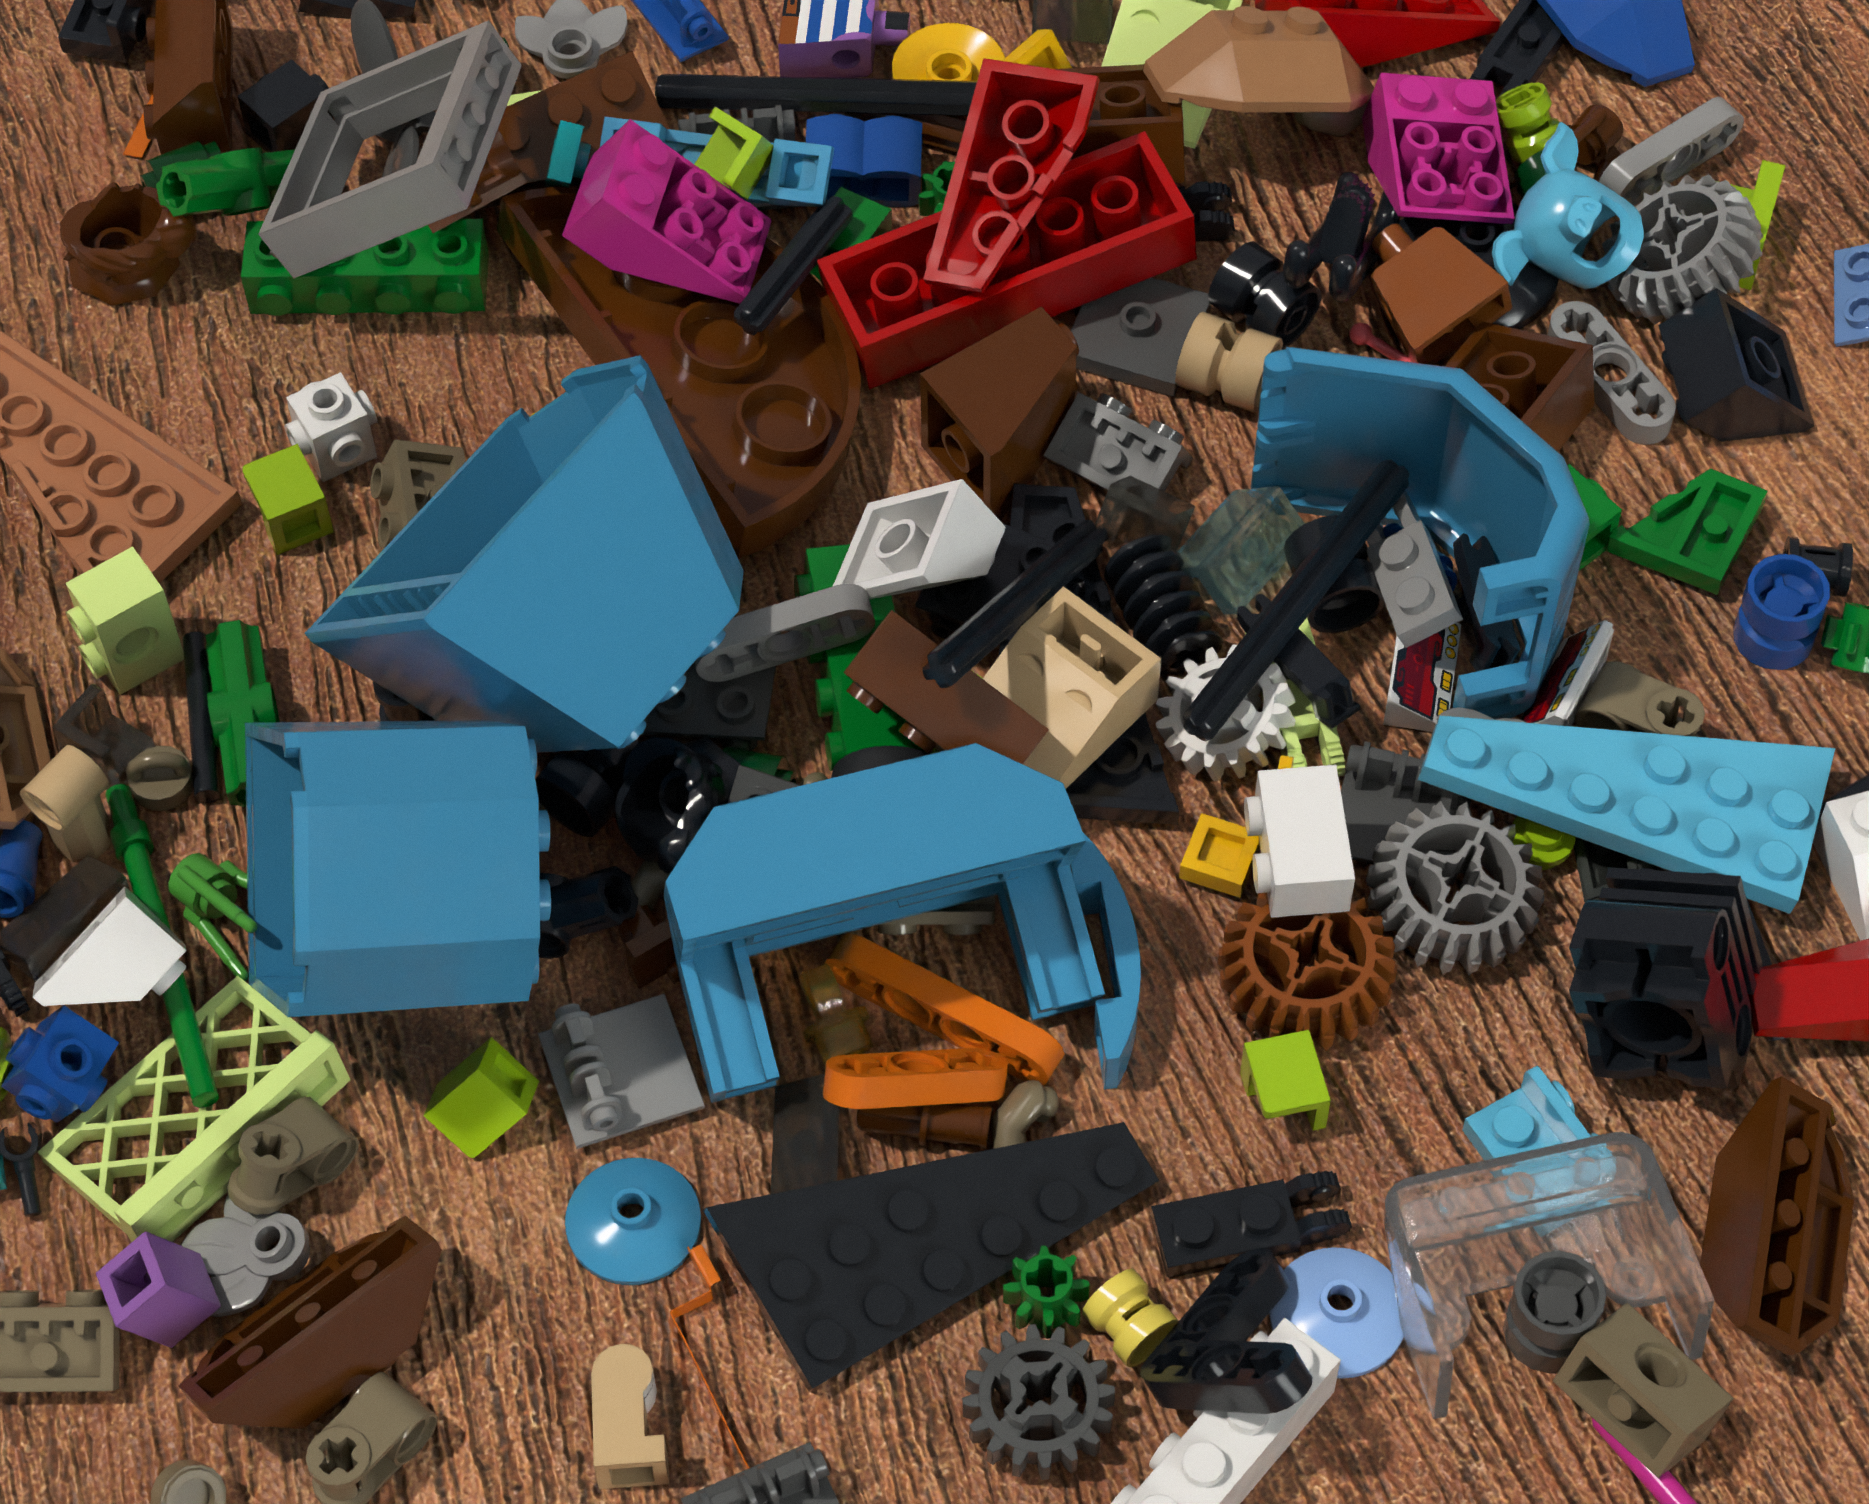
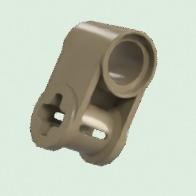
[1574,662,1705,737]
[227,1096,359,1215]
[306,1372,438,1504]

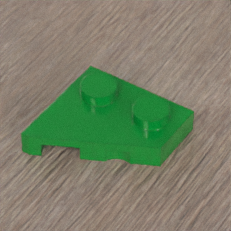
[1607,468,1768,595]

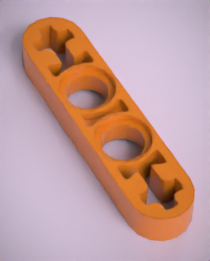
[824,933,1064,1085]

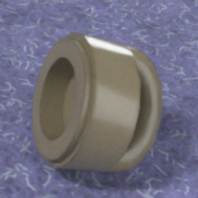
[126,746,194,811]
[150,1459,226,1504]

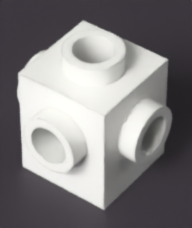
[284,372,378,482]

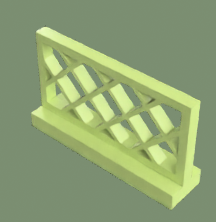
[37,975,351,1242]

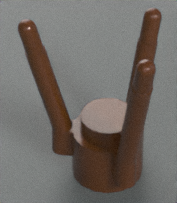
[1508,104,1623,189]

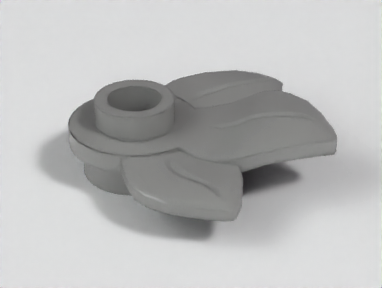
[515,0,627,79]
[181,1195,310,1317]

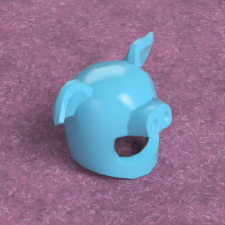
[1492,122,1644,289]

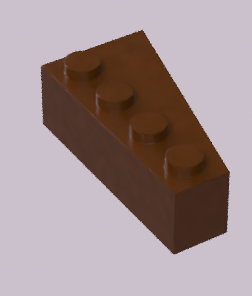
[419,51,670,210]

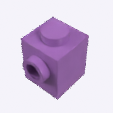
[96,1231,221,1348]

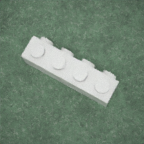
[1111,1317,1341,1504]

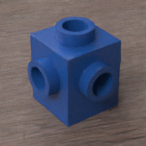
[1,1005,119,1123]

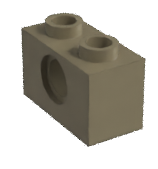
[1553,1303,1734,1478]

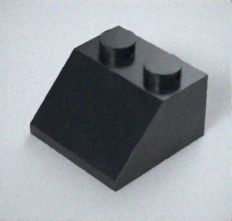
[1658,288,1814,442]

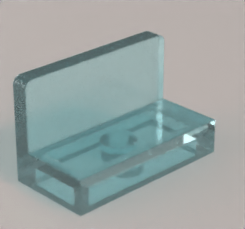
[1177,486,1305,615]

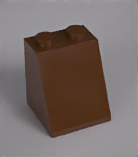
[920,306,1079,521]

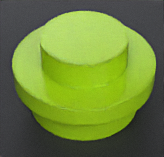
[1512,816,1575,870]

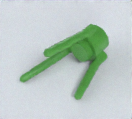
[168,853,258,981]

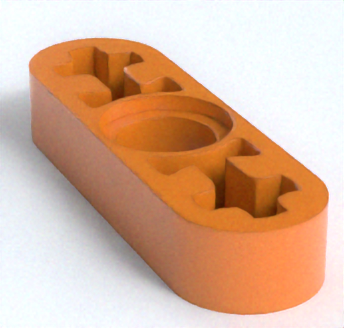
[822,1048,1009,1109]

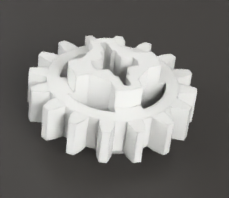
[1156,645,1296,781]

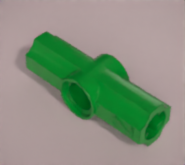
[156,147,295,217]
[205,620,280,808]

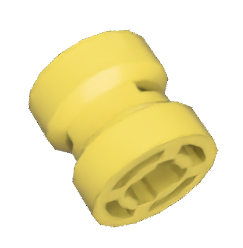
[1082,1269,1179,1368]

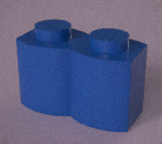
[806,114,923,207]

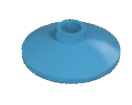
[565,1158,701,1285]

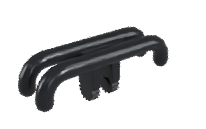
[1283,172,1400,303]

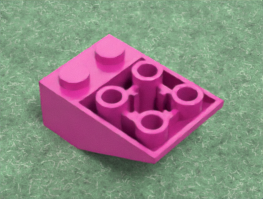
[1362,73,1515,224]
[562,119,772,304]

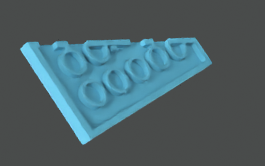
[1418,716,1836,914]

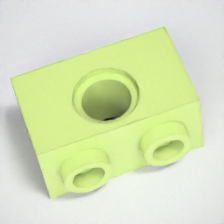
[66,546,184,695]

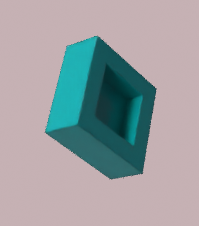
[544,120,591,188]

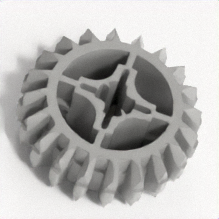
[1602,174,1764,325]
[1366,801,1544,976]

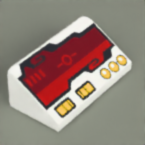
[1520,620,1614,726]
[1383,623,1461,732]

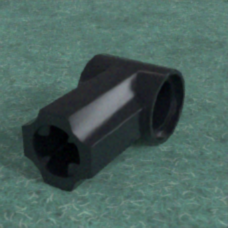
[538,866,639,959]

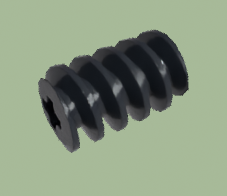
[1104,535,1224,674]

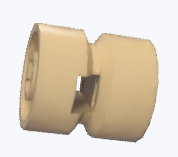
[1175,312,1283,413]

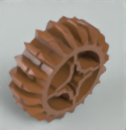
[1218,893,1397,1052]

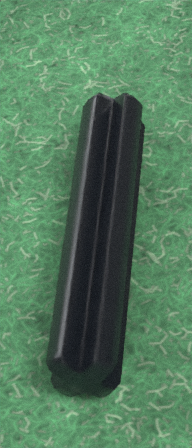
[734,196,853,335]

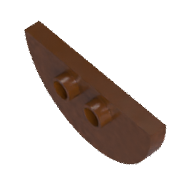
[497,185,861,560]

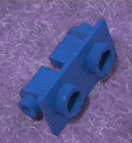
[631,0,729,63]

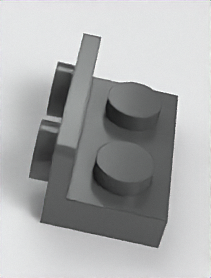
[1043,392,1193,515]

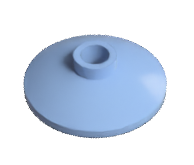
[1269,1247,1408,1379]

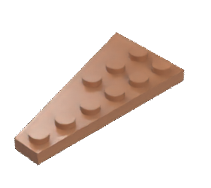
[0,330,242,584]

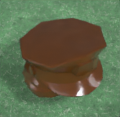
[60,182,197,306]

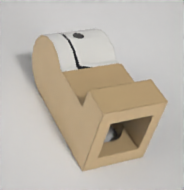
[591,1344,669,1489]

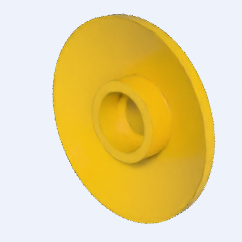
[892,23,1005,81]

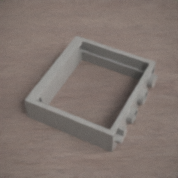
[258,20,522,278]

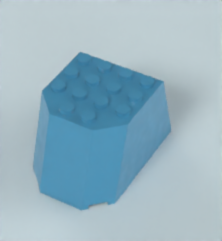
[304,355,744,753]
[245,720,551,1017]

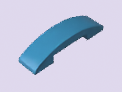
[599,117,835,207]
[1070,833,1141,1090]

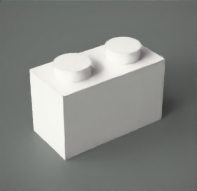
[1244,765,1355,918]

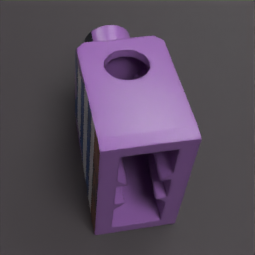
[778,0,910,78]

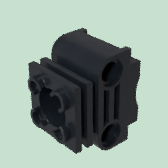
[1569,867,1762,1089]

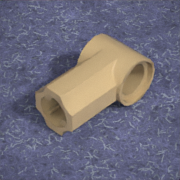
[20,745,111,862]

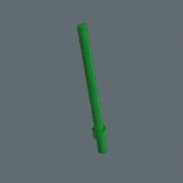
[105,784,219,1108]

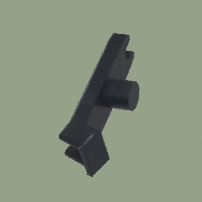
[1453,533,1520,671]
[1237,594,1361,729]

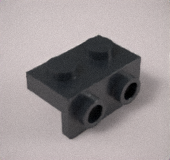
[58,0,154,63]

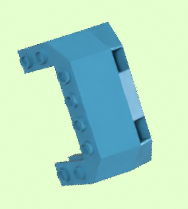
[664,743,1105,1103]

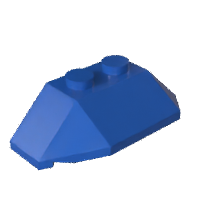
[1537,0,1695,87]

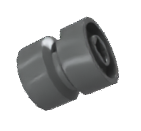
[1503,1250,1606,1373]

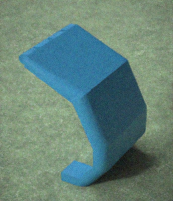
[1250,347,1590,719]

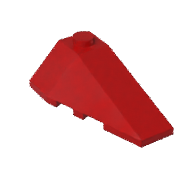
[1255,0,1501,68]
[923,58,1100,293]
[1748,938,1869,1042]

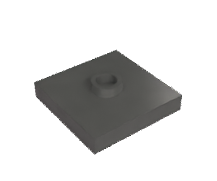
[1071,277,1212,397]

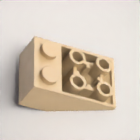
[935,586,1161,789]

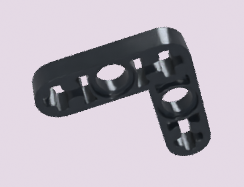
[1140,1248,1313,1414]

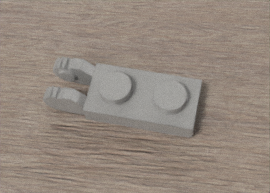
[1366,491,1463,648]

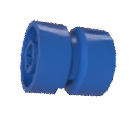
[1733,554,1830,670]

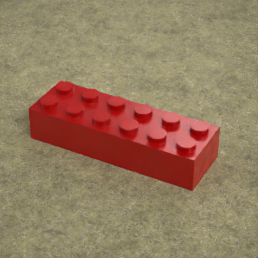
[817,131,1197,390]

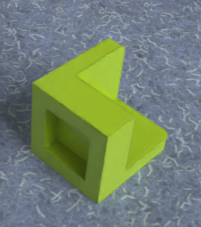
[694,107,773,200]
[242,444,334,555]
[1240,1030,1331,1131]
[423,1037,539,1158]

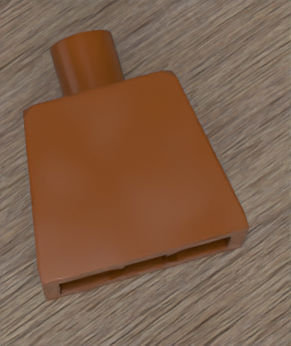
[1371,224,1513,365]

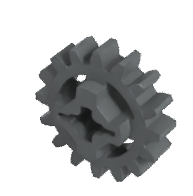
[962,1324,1115,1480]

